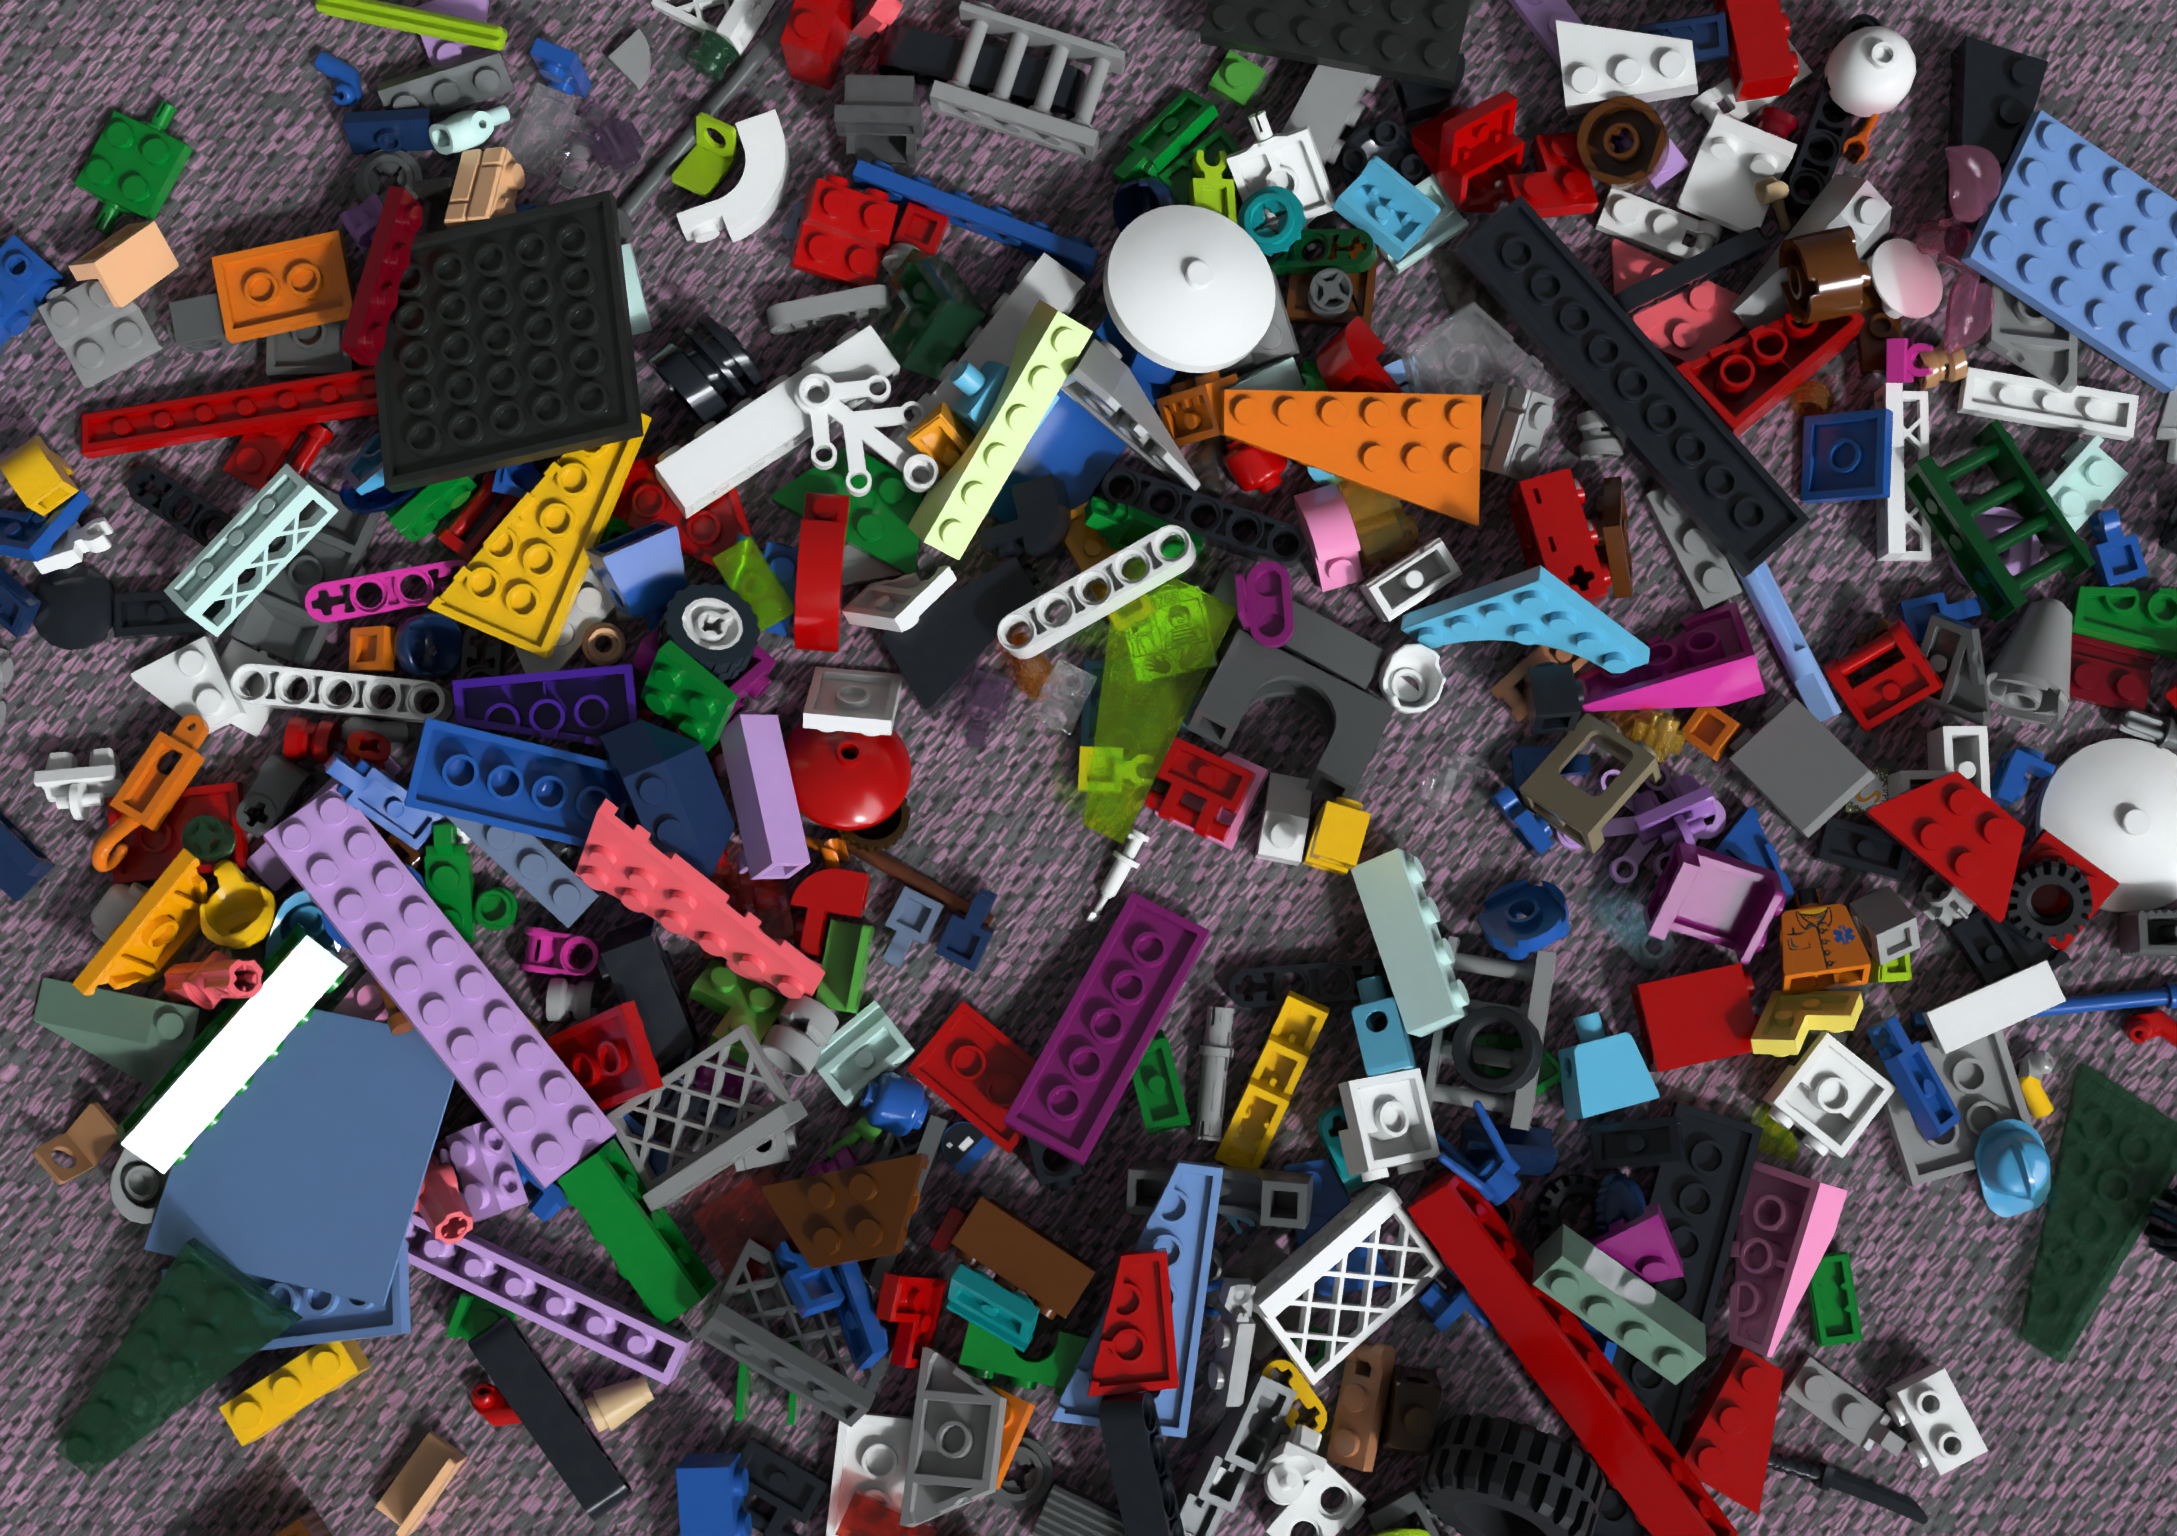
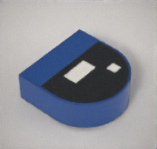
[941,1122,995,1175]

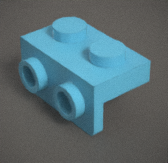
[1332,156,1441,262]

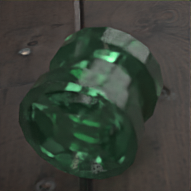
[685,29,739,84]
[182,815,237,862]

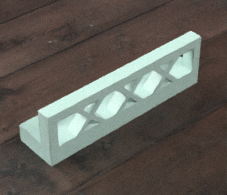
[164,463,339,637]

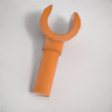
[1840,114,1880,165]
[804,834,850,869]

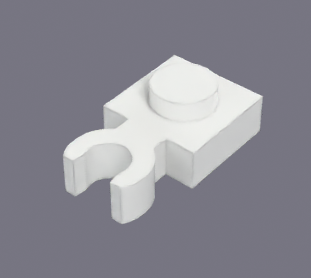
[33,517,113,574]

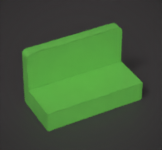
[815,919,875,1014]

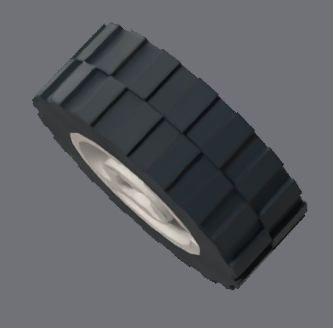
[656,583,760,683]

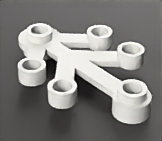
[794,372,939,497]

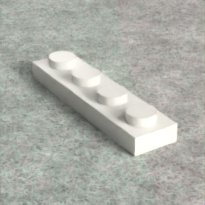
[1957,367,2139,441]

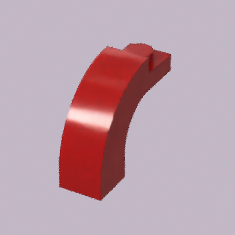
[794,492,850,652]

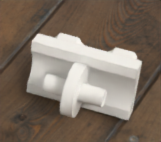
[34,748,126,820]
[1261,1424,1327,1505]

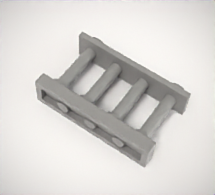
[929,1,1125,161]
[1422,936,1557,1131]

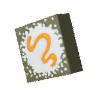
[1843,768,1889,813]

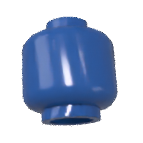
[860,1071,930,1136]

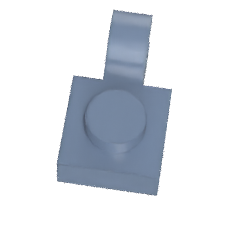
[883,886,944,969]

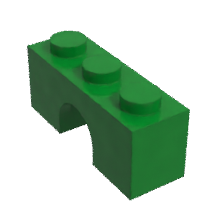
[959,1322,1091,1397]

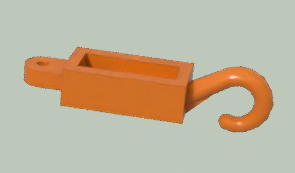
[91,714,209,872]

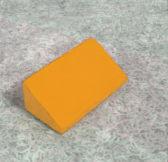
[907,402,975,478]

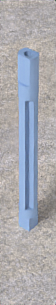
[1735,561,1842,722]

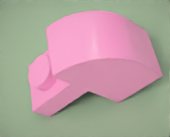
[1294,483,1364,592]

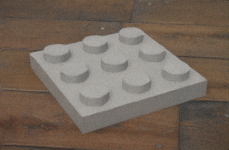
[1868,1029,2033,1186]

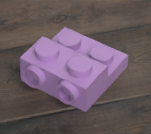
[434,1120,528,1224]

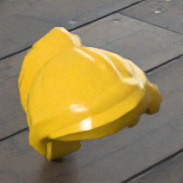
[199,859,276,949]

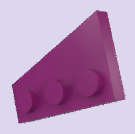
[1584,1201,1684,1284]

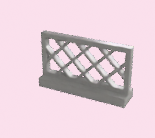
[606,1024,808,1211]

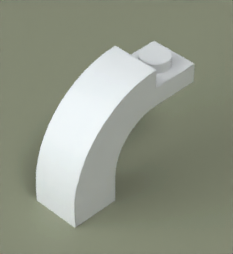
[676,109,790,243]

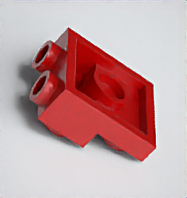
[789,174,898,288]

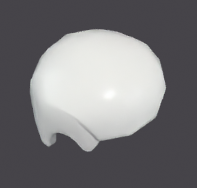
[1378,643,1446,714]

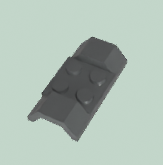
[230,478,383,669]

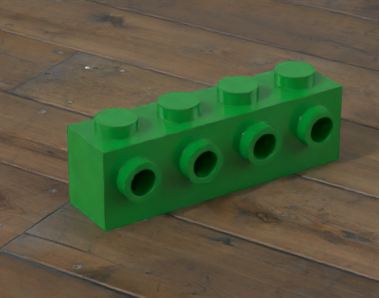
[557,1139,717,1326]

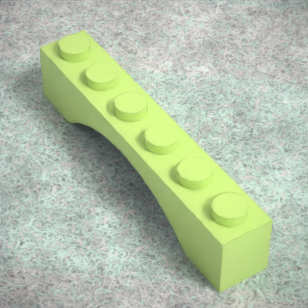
[907,299,1093,560]

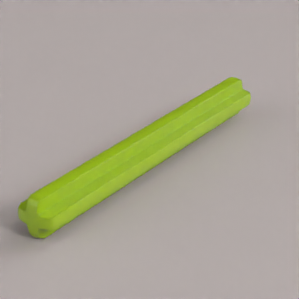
[315,0,508,51]

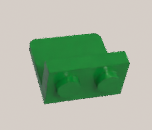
[370,476,478,544]

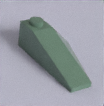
[33,977,215,1088]

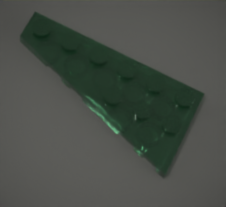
[2018,1063,2177,1364]
[55,1237,303,1477]

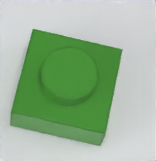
[1208,50,1266,110]

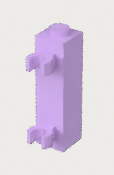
[714,710,811,880]

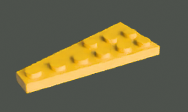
[427,413,652,660]

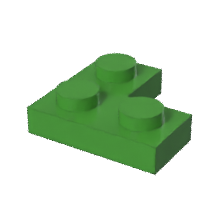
[688,959,787,1067]

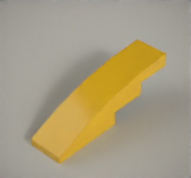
[1214,990,1330,1169]

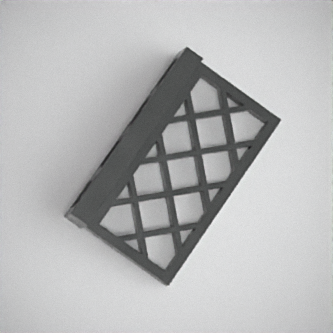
[696,1239,898,1427]

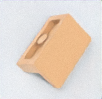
[68,221,179,308]
[375,1431,467,1536]

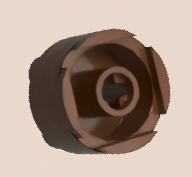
[1577,96,1669,190]
[1779,225,1871,325]

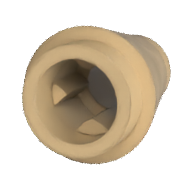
[584,1375,655,1433]

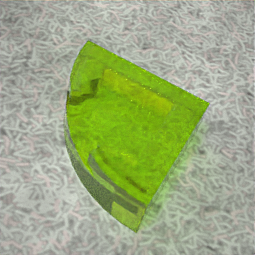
[1758,1105,1798,1163]

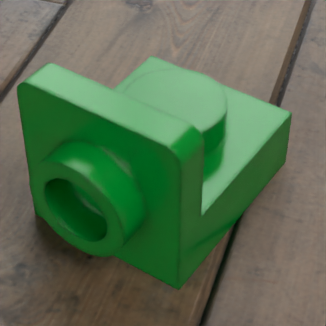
[444,1291,518,1340]

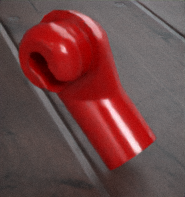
[471,1382,522,1427]

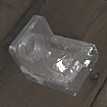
[1032,659,1097,736]
[1420,753,1485,815]

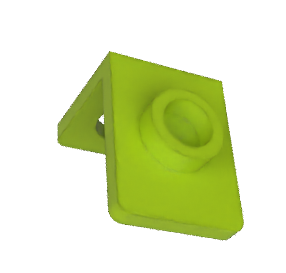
[671,112,736,198]

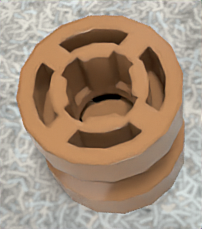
[1914,337,1968,390]

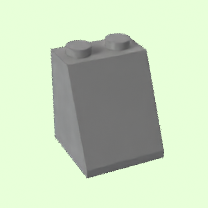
[1727,698,1876,838]

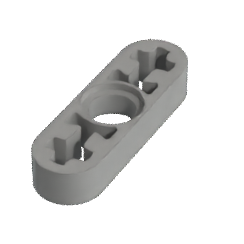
[766,285,892,335]

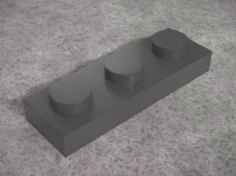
[377,49,515,116]

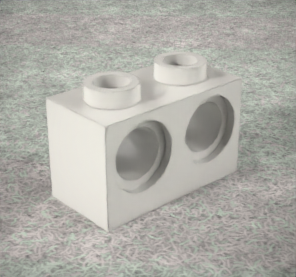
[1263,1457,1367,1536]

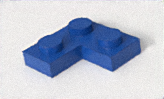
[0,488,91,562]

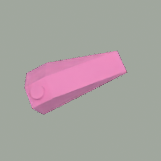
[1729,1160,1847,1357]

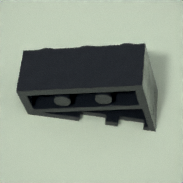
[597,917,702,1071]

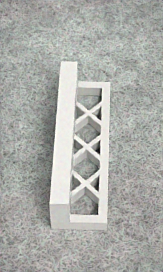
[1874,383,1931,562]

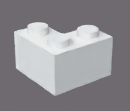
[1888,726,1991,799]

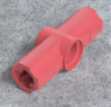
[163,951,263,1011]
[414,1151,473,1245]

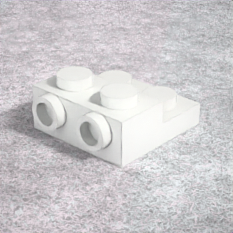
[1762,1031,1896,1158]
[1338,1068,1440,1182]

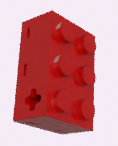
[1506,467,1611,606]

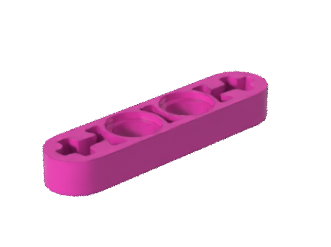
[305,560,469,623]

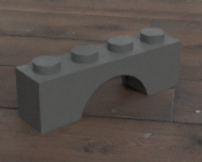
[1126,1159,1314,1229]

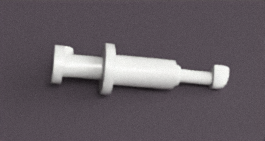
[1086,828,1150,923]

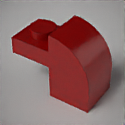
[1317,315,1403,393]
[790,868,871,956]

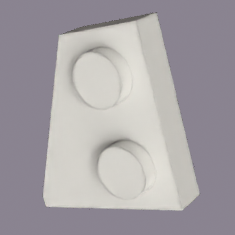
[841,565,957,632]

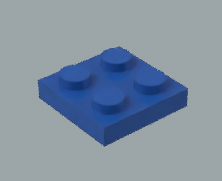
[1801,408,1893,504]

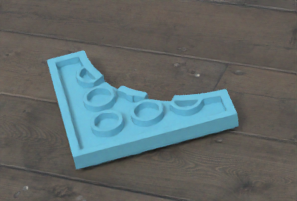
[1401,565,1650,674]

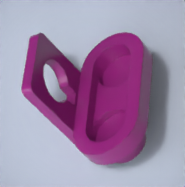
[1235,561,1294,648]

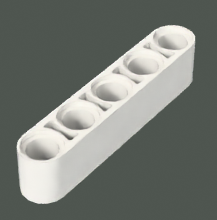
[997,525,1196,659]
[230,663,454,723]

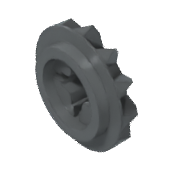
[355,149,425,204]
[989,1436,1053,1509]

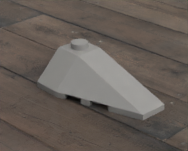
[1060,339,1201,491]

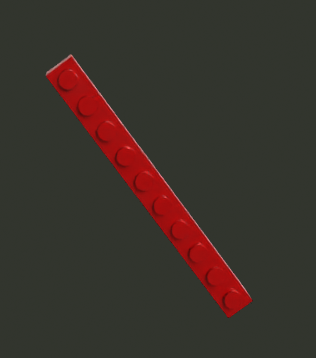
[1407,1172,1739,1536]

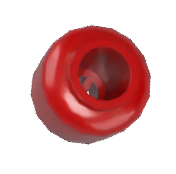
[1223,439,1287,495]

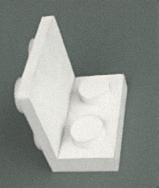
[1677,112,1797,234]

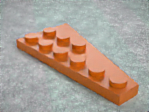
[1220,389,1482,527]

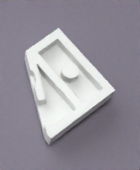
[131,636,247,734]

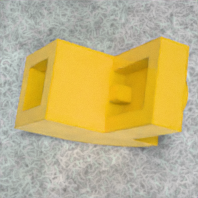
[0,435,79,516]

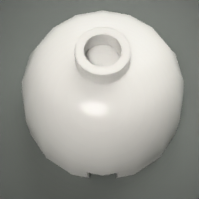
[1824,26,1916,117]

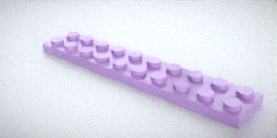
[263,783,617,1190]

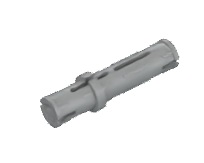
[1193,1006,1235,1141]

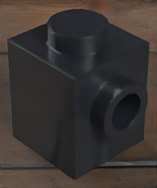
[1523,662,1584,735]

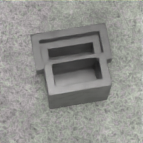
[834,74,924,165]

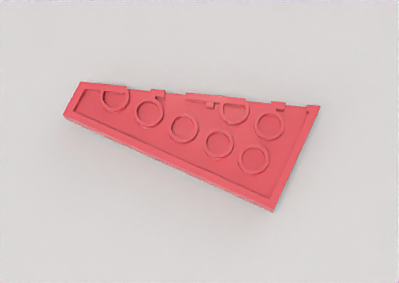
[574,798,826,999]

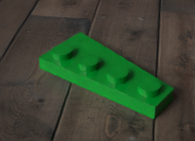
[2070,586,2177,660]

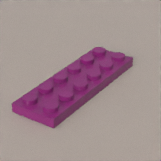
[1003,892,1210,1166]

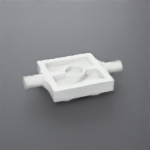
[1226,110,1336,253]

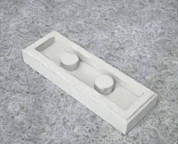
[1922,960,2066,1054]

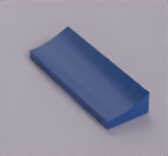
[986,313,1178,557]
[404,717,635,847]

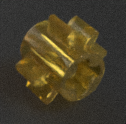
[1630,710,1686,762]

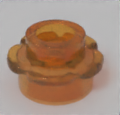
[1791,380,1834,417]

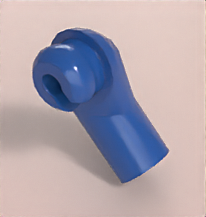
[314,51,362,108]

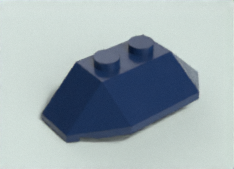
[598,719,735,880]

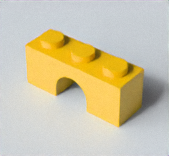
[1302,797,1371,876]
[219,1340,371,1446]

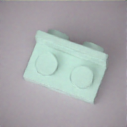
[2040,434,2129,532]

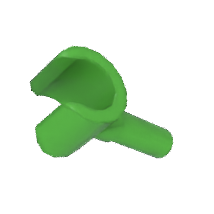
[826,1115,883,1159]

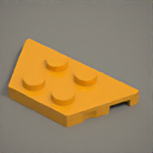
[72,848,209,996]

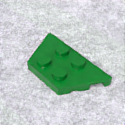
[771,447,924,575]

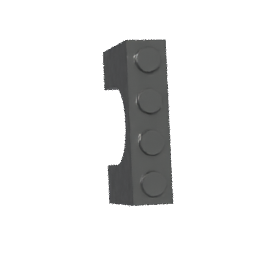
[1187,629,1395,802]

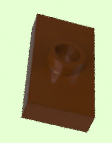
[1856,286,1903,375]

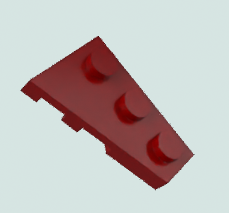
[1087,1248,1179,1397]

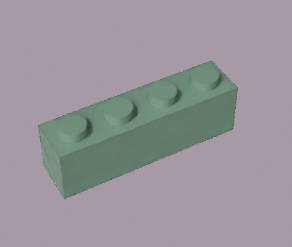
[1532,1224,1706,1385]

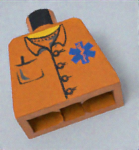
[1779,888,1871,995]

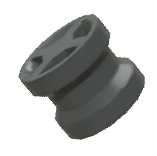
[1307,268,1353,320]

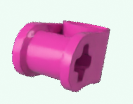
[518,926,603,977]

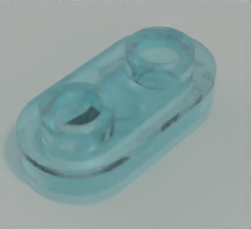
[1597,893,1675,969]

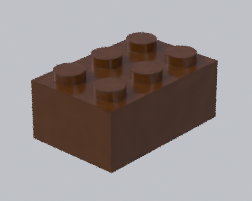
[951,1193,1096,1320]

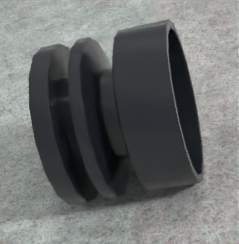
[648,313,764,425]

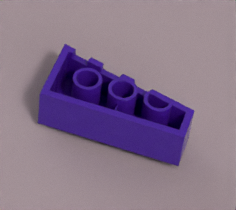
[452,664,638,746]

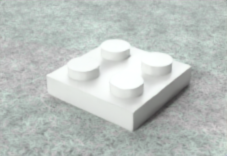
[803,667,902,736]

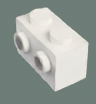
[1885,1364,1988,1476]

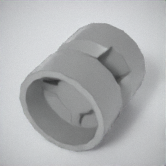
[760,995,839,1078]

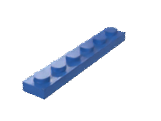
[852,159,1098,277]

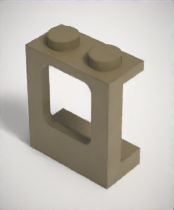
[1519,712,1661,854]

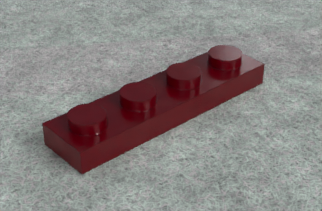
[340,186,423,367]

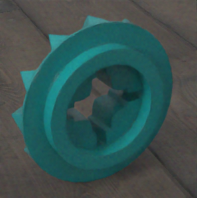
[1237,186,1307,257]

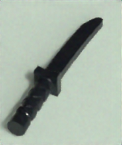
[1767,1450,1928,1524]

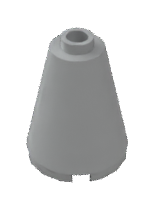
[1985,598,2073,724]

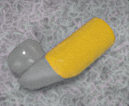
[2018,1050,2054,1119]

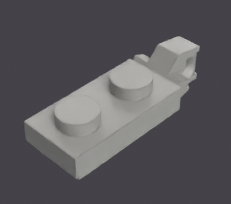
[1208,1278,1256,1407]
[1781,1355,1907,1457]

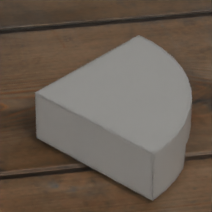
[608,29,651,91]

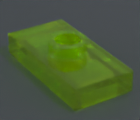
[712,535,795,633]

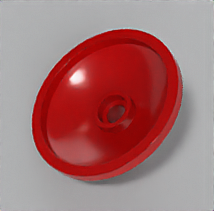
[784,721,911,831]

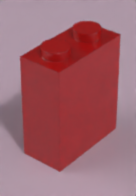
[780,0,858,91]
[1630,963,1760,1072]

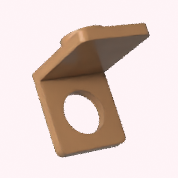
[32,1101,119,1185]

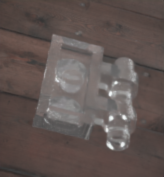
[508,83,606,190]

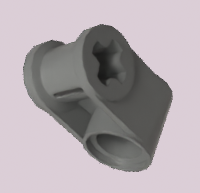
[236,753,315,840]

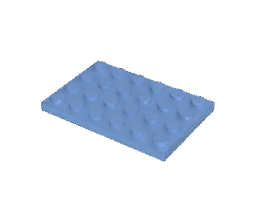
[1961,110,2177,393]

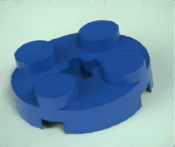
[1478,879,1570,960]

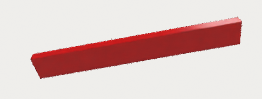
[81,367,378,459]

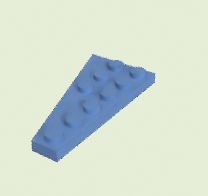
[1051,1159,1223,1438]

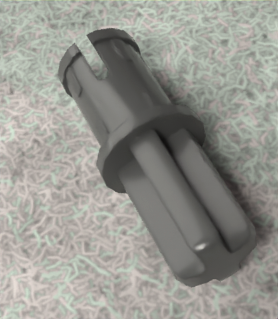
[2117,707,2177,751]

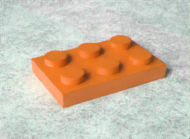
[211,230,355,344]

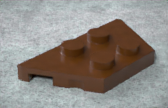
[762,1153,928,1269]

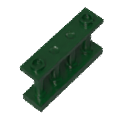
[1904,419,2096,623]

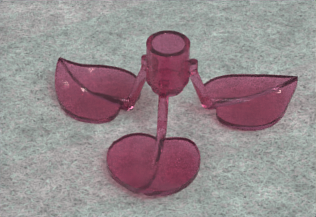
[1916,145,2001,353]

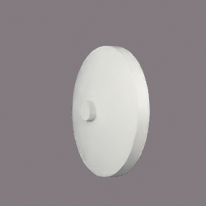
[1103,205,1276,373]
[2035,738,2177,913]

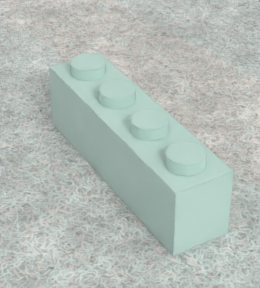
[1351,848,1470,1037]

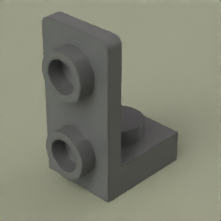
[1364,1484,1449,1536]

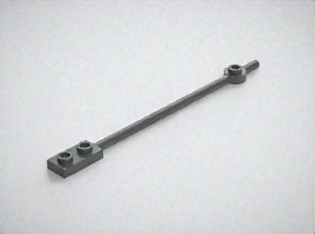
[617,0,794,244]

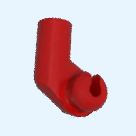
[2124,1009,2177,1048]

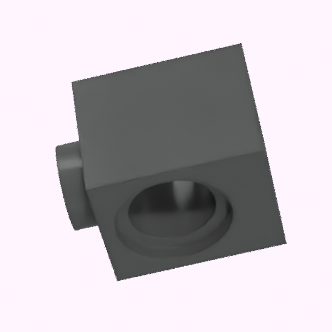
[166,293,239,354]

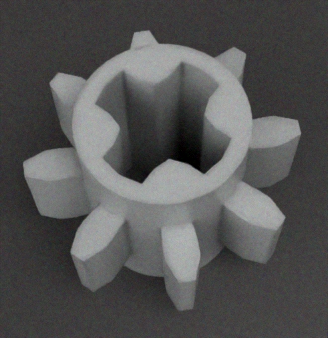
[1918,874,1973,926]

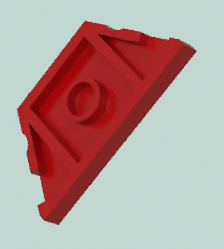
[1863,771,2026,923]

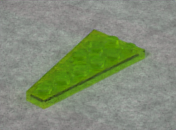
[1083,562,1238,844]

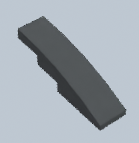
[1205,569,1386,690]
[1177,1373,1297,1536]

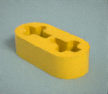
[1260,1358,1327,1433]

